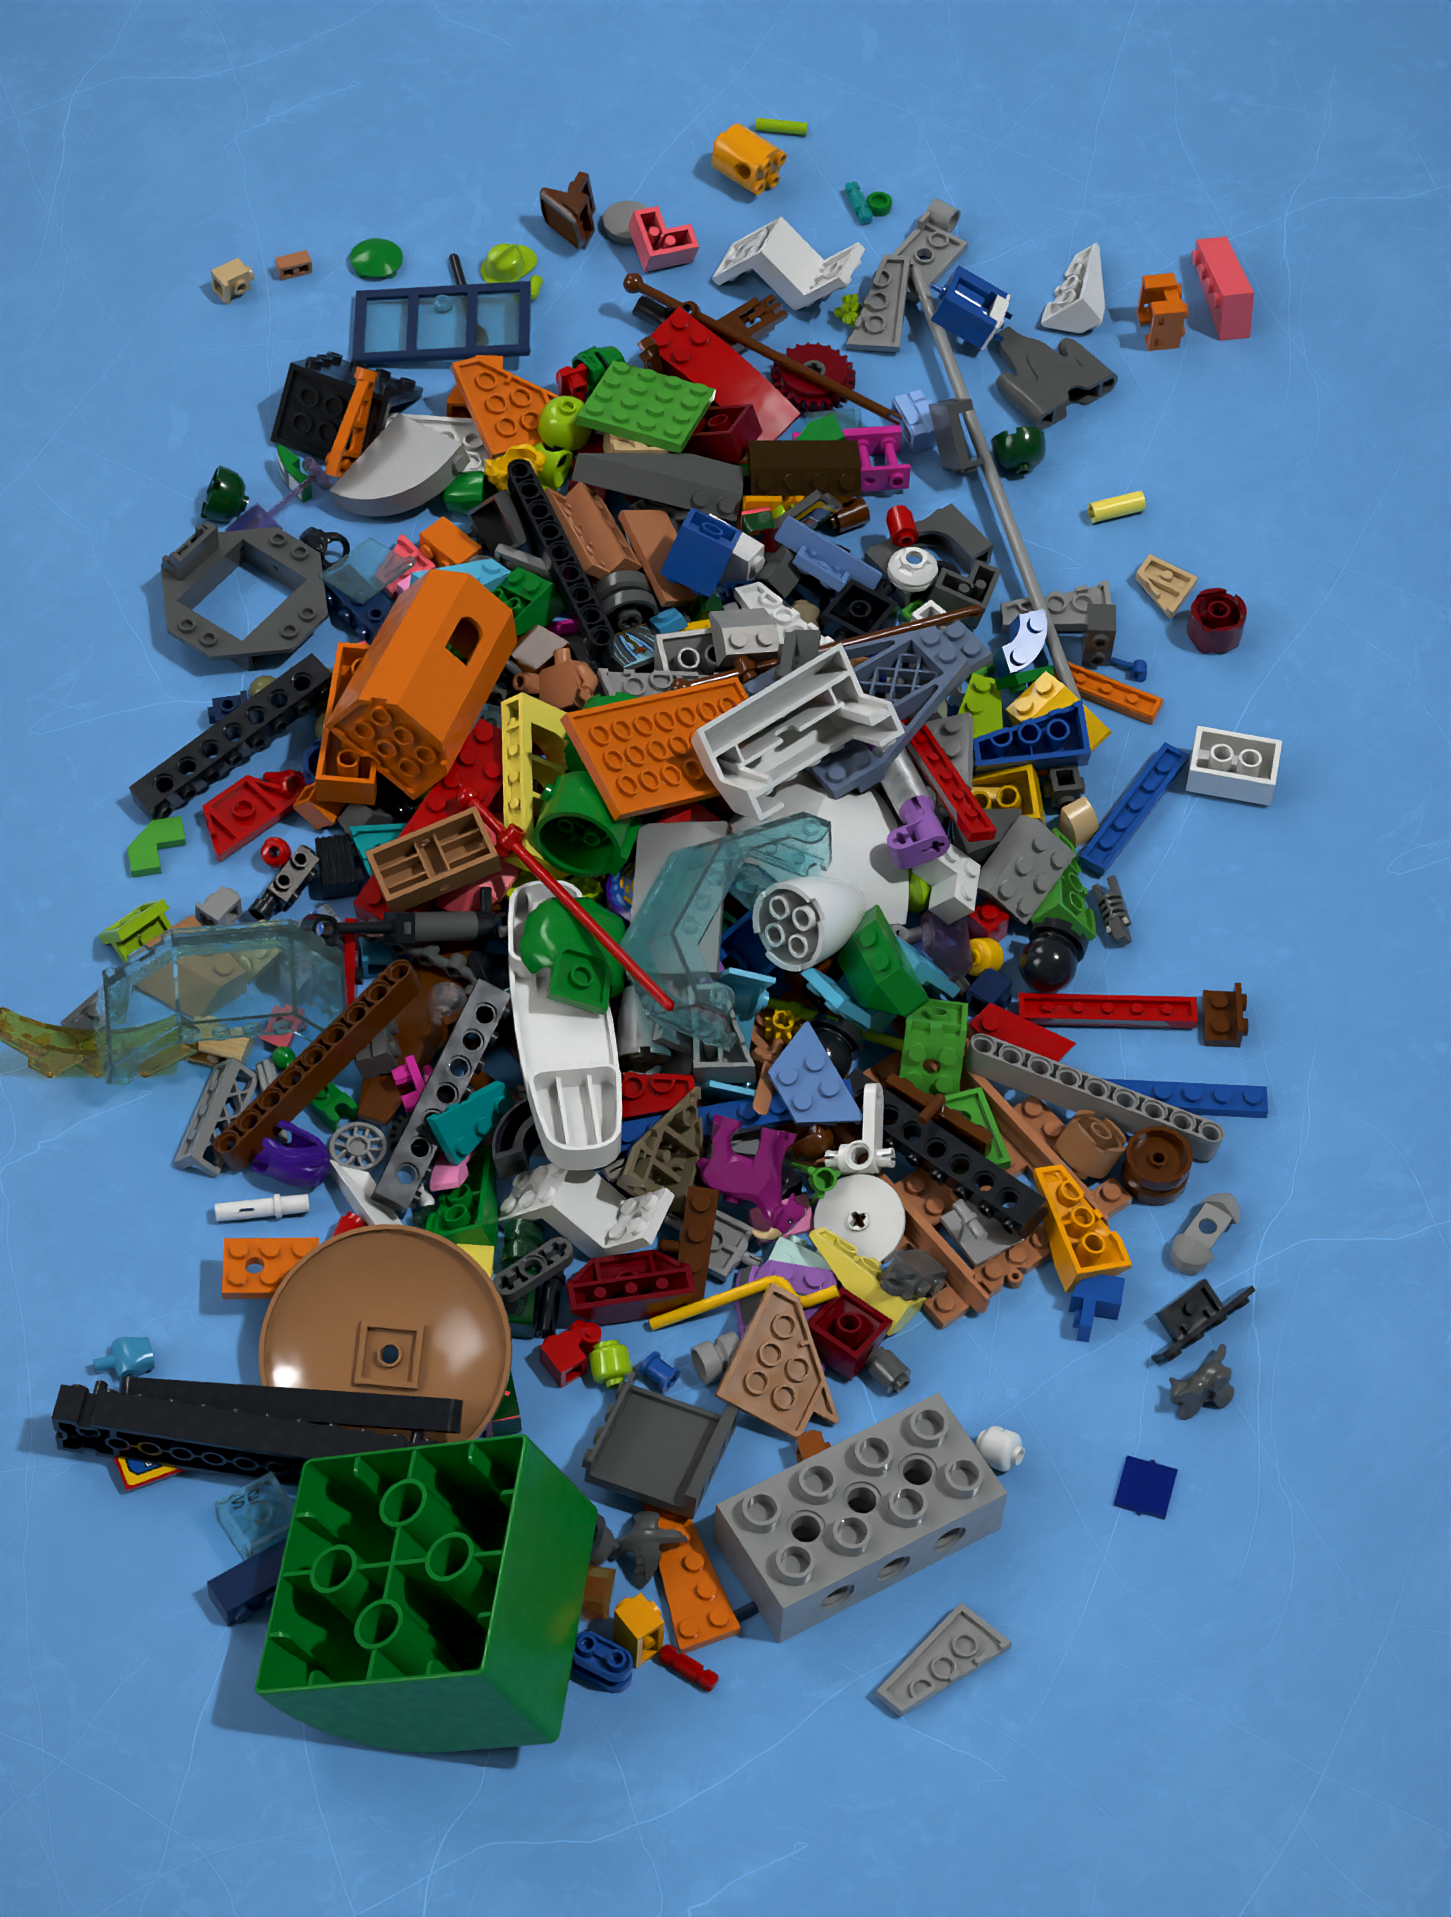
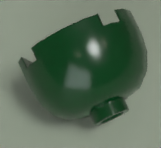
[991,426,1046,475]
[200,465,249,522]

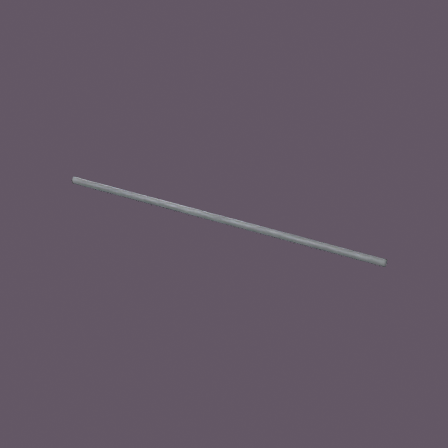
[909,265,1081,700]

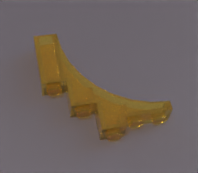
[0,1007,199,1079]

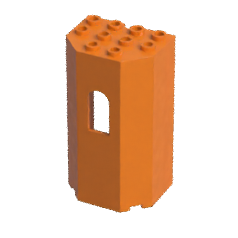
[325,569,517,800]

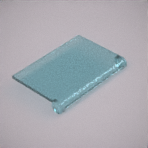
[319,537,416,604]

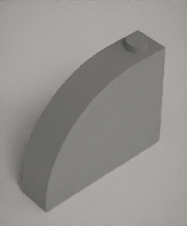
[329,413,470,516]

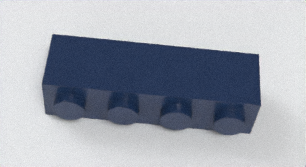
[207,1537,287,1627]

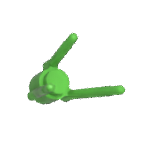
[788,1161,841,1206]

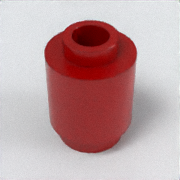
[886,505,919,547]

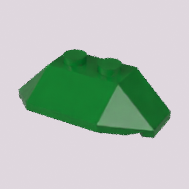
[836,904,930,1018]

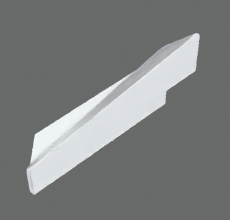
[329,1160,403,1226]

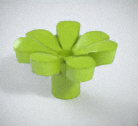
[834,293,862,328]

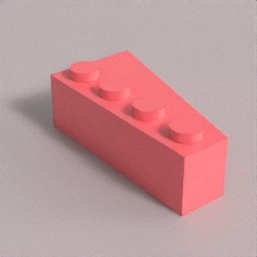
[1191,236,1254,341]

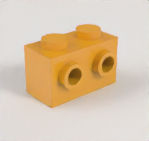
[613,1593,665,1668]

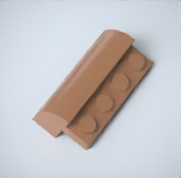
[544,482,642,587]

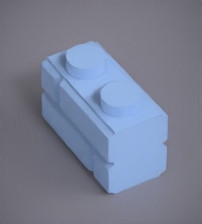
[891,390,937,453]

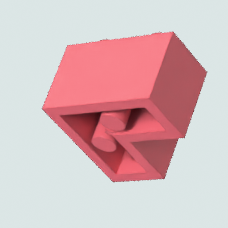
[628,206,699,272]

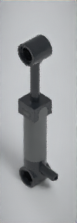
[300,887,509,945]

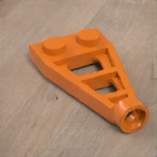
[325,366,378,478]

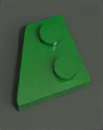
[995,665,1055,693]

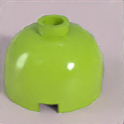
[538,396,592,451]

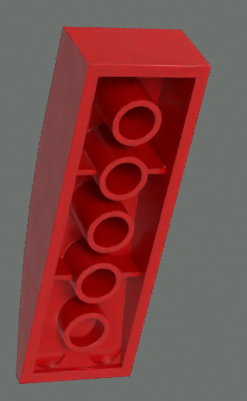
[650,306,801,440]

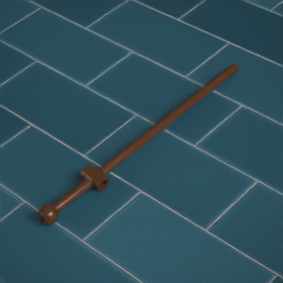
[623,273,903,425]
[670,604,982,691]

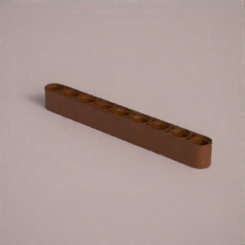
[214,959,423,1170]

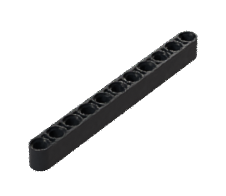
[119,1377,463,1434]

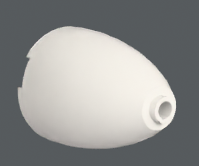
[752,876,867,971]

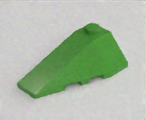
[1030,827,1096,940]

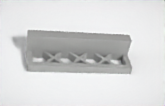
[173,1057,259,1178]

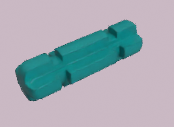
[845,181,873,225]

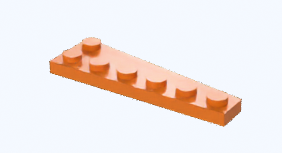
[641,1501,741,1654]

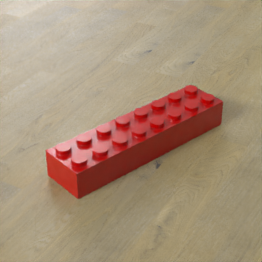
[353,718,503,922]

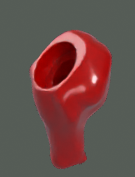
[263,769,306,799]

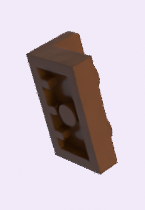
[1202,983,1248,1048]

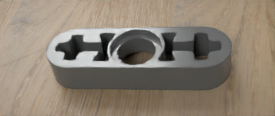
[493,1237,574,1303]

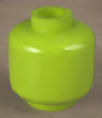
[589,1340,633,1389]

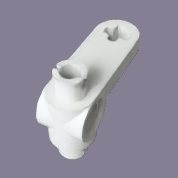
[825,1083,895,1176]

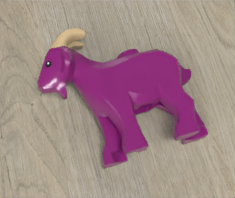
[696,1114,807,1241]

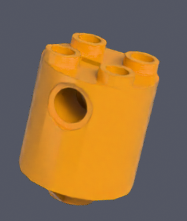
[711,123,787,196]

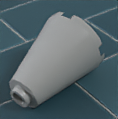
[615,981,671,1067]

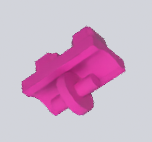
[391,1055,441,1113]

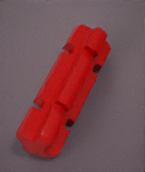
[658,1644,719,1691]

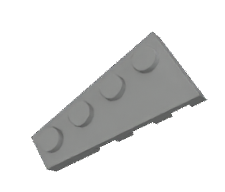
[1000,580,1112,632]

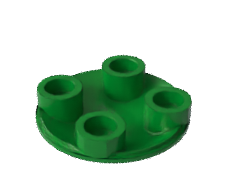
[350,238,403,279]

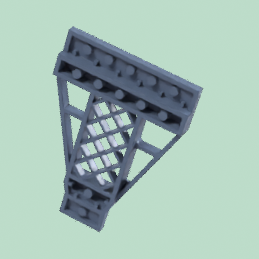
[742,620,993,800]

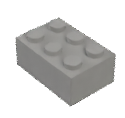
[977,814,1076,925]

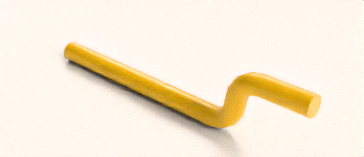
[649,1275,840,1331]

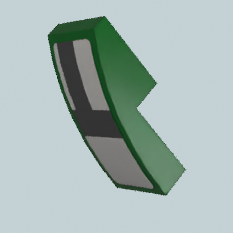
[277,444,312,503]

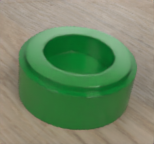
[866,192,892,217]

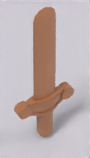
[751,1038,784,1115]

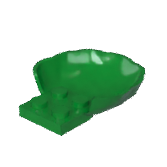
[519,897,631,1015]

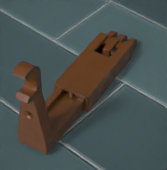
[637,294,788,375]

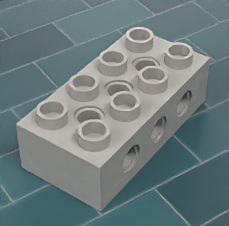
[713,1392,1008,1643]

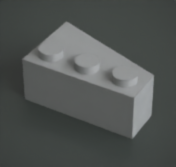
[693,985,756,1084]

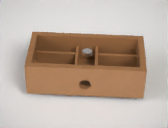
[365,806,502,912]

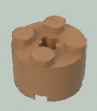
[1053,1109,1127,1179]

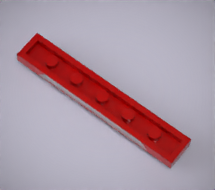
[901,719,997,842]
[1017,993,1198,1028]

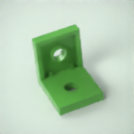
[899,999,968,1096]

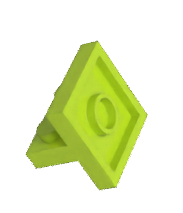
[98,899,173,967]

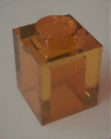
[581,1565,616,1620]

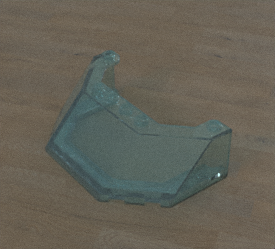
[619,811,832,1052]
[93,919,347,1085]

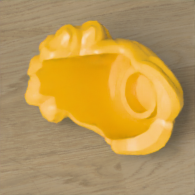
[484,444,546,495]

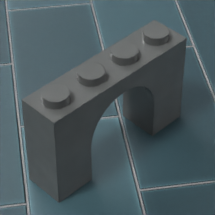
[864,503,993,609]

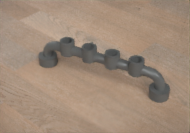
[326,918,477,1005]

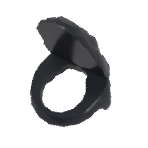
[299,527,350,573]

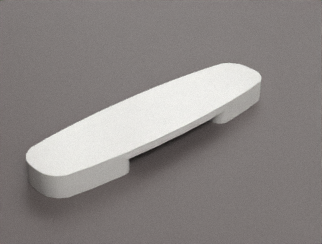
[508,880,622,1171]

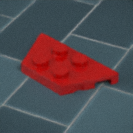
[202,775,301,862]

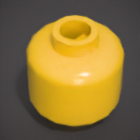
[960,938,1004,977]

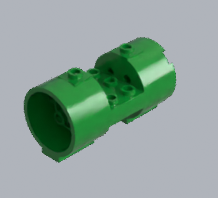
[533,692,643,877]

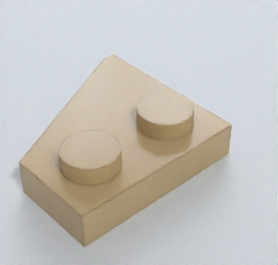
[1135,554,1198,619]

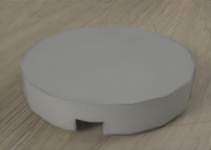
[603,200,648,245]

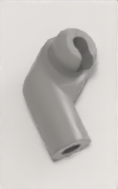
[890,923,926,944]

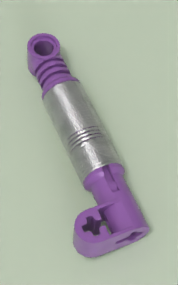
[863,742,950,869]

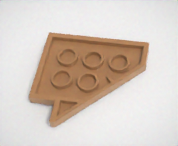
[714,1282,839,1440]

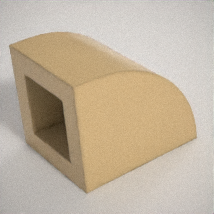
[1058,796,1099,848]

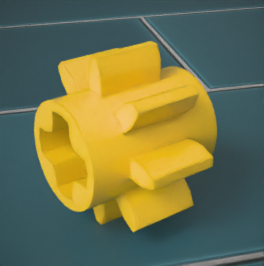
[765,1009,801,1045]

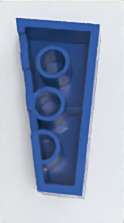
[973,700,1091,775]

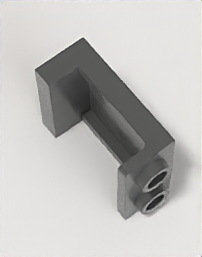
[928,398,985,473]

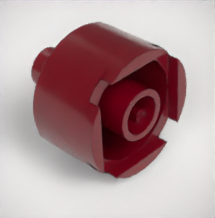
[1187,588,1247,654]

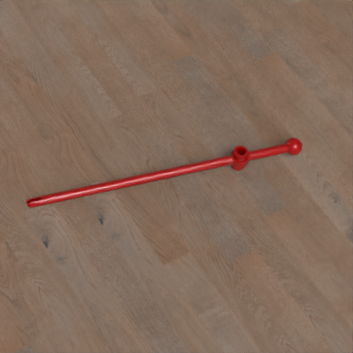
[456,785,675,1011]

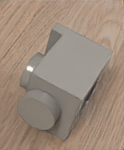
[195,886,242,938]

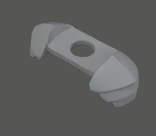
[1170,1192,1241,1276]

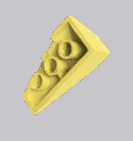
[808,1227,930,1336]

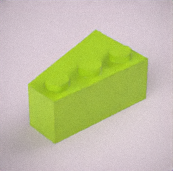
[958,673,1003,739]

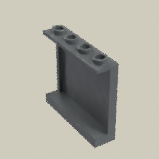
[582,1371,739,1519]

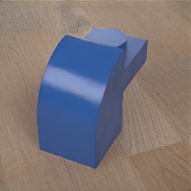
[1068,1274,1125,1343]

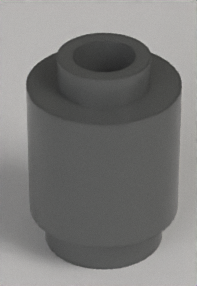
[864,1347,911,1393]

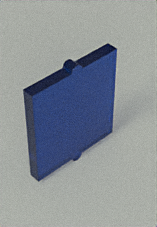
[1113,1455,1178,1520]

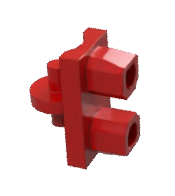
[555,363,588,399]

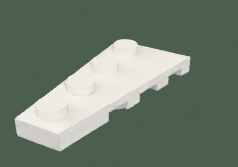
[734,581,835,646]

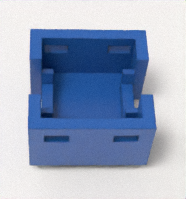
[719,908,779,976]

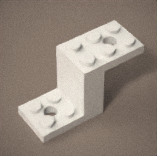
[712,217,865,311]
[498,1163,675,1259]

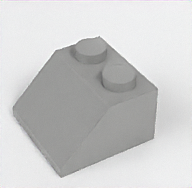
[708,608,780,667]

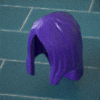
[251,1120,330,1189]

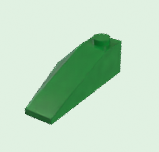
[425,1145,498,1253]

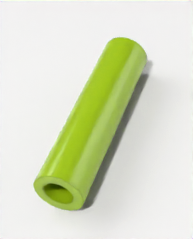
[755,117,808,135]

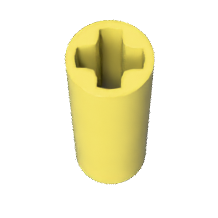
[1087,491,1146,523]

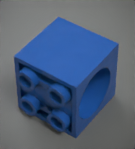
[660,508,743,598]

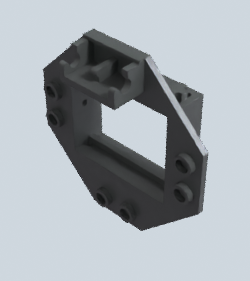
[161,521,328,671]

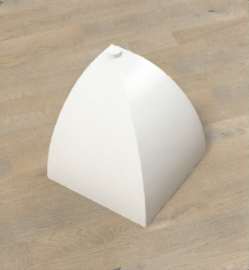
[725,770,909,924]

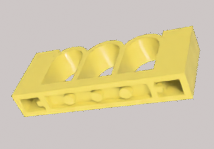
[501,692,570,880]

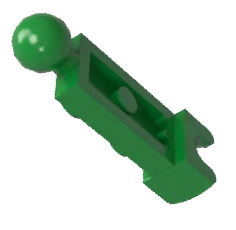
[271,1046,358,1133]

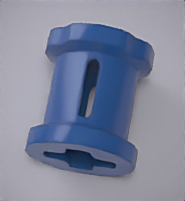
[638,1351,681,1393]

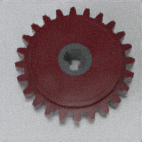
[770,342,856,414]

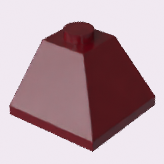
[807,1287,893,1381]

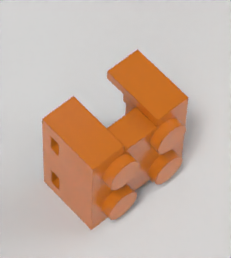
[1136,273,1188,351]

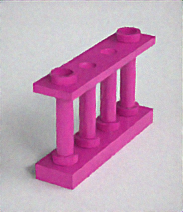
[792,425,911,492]

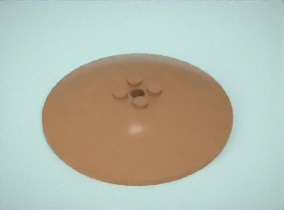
[258,1224,512,1443]

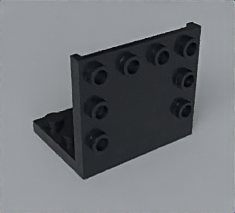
[270,351,424,460]

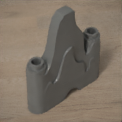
[996,326,1118,430]

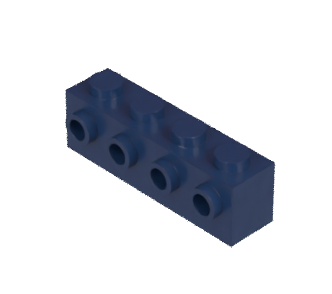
[324,565,392,645]

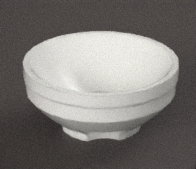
[887,547,938,592]

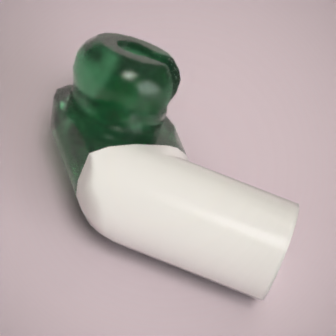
[412,1183,435,1228]

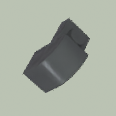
[755,545,803,598]

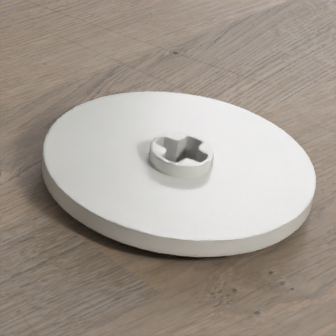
[814,1174,906,1262]

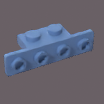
[774,516,882,592]

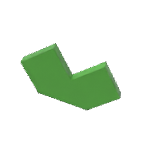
[127,816,186,877]

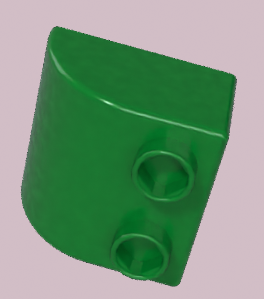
[255,1434,598,1753]

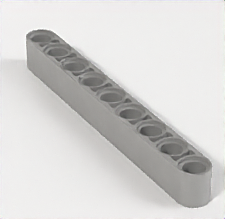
[963,1033,1225,1161]

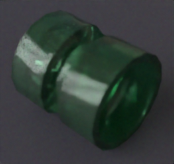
[501,1219,545,1273]

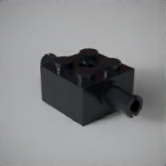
[820,578,899,657]

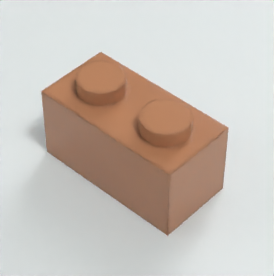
[275,250,312,281]

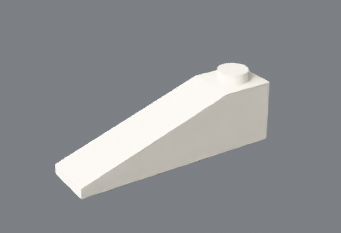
[1041,243,1105,334]

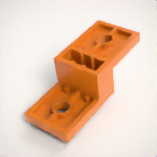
[222,1237,319,1299]

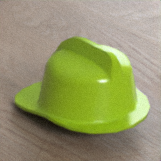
[480,243,537,283]

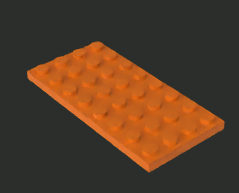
[560,677,749,821]

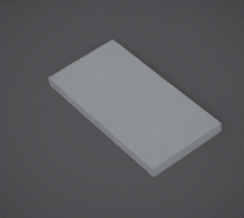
[626,821,729,981]

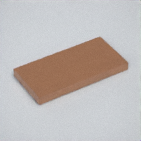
[618,510,698,607]

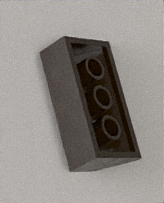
[747,440,861,496]

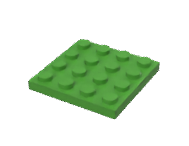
[576,360,716,454]

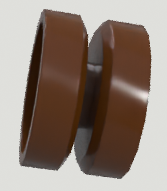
[1121,1126,1193,1205]

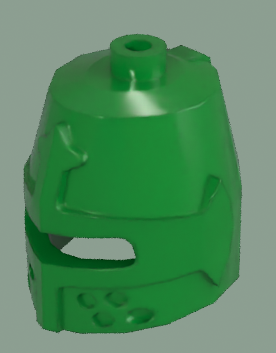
[572,346,625,394]
[441,470,498,516]

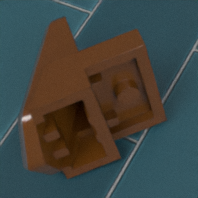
[539,171,596,249]

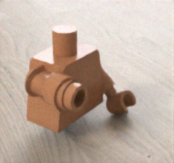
[513,648,599,713]

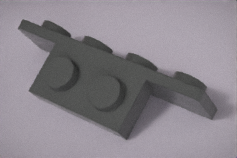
[774,630,821,682]

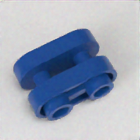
[571,1631,633,1693]

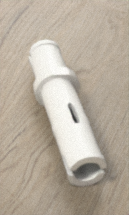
[215,1193,310,1222]

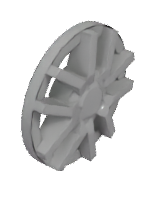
[329,1122,387,1172]

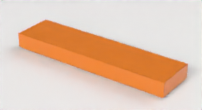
[1053,661,1164,725]

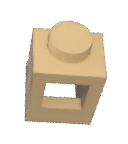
[211,258,255,305]

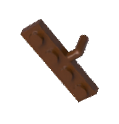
[885,1073,993,1157]
[658,1186,719,1314]

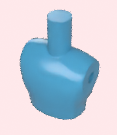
[93,1337,155,1378]

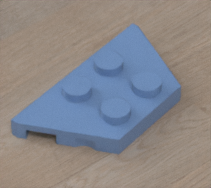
[768,1021,863,1127]

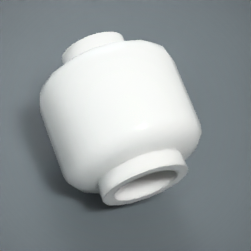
[975,1426,1025,1472]

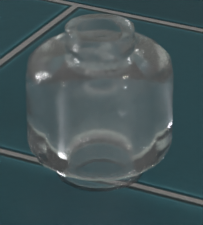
[425,982,467,1026]

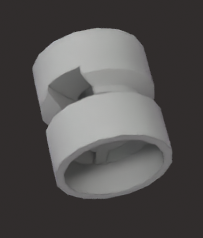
[690,1331,740,1385]

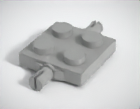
[664,1210,763,1282]

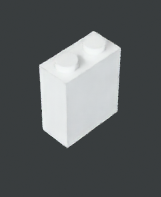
[709,513,765,585]

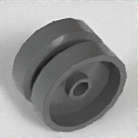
[593,570,659,634]

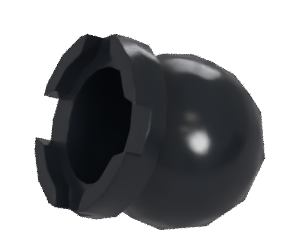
[1018,917,1088,993]
[810,1012,866,1080]

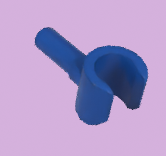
[1110,657,1148,682]

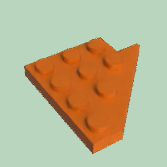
[450,357,560,459]

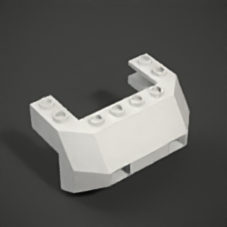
[691,642,905,822]

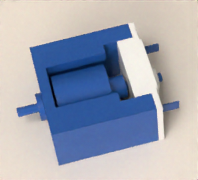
[930,265,1013,350]

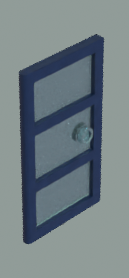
[351,281,532,365]

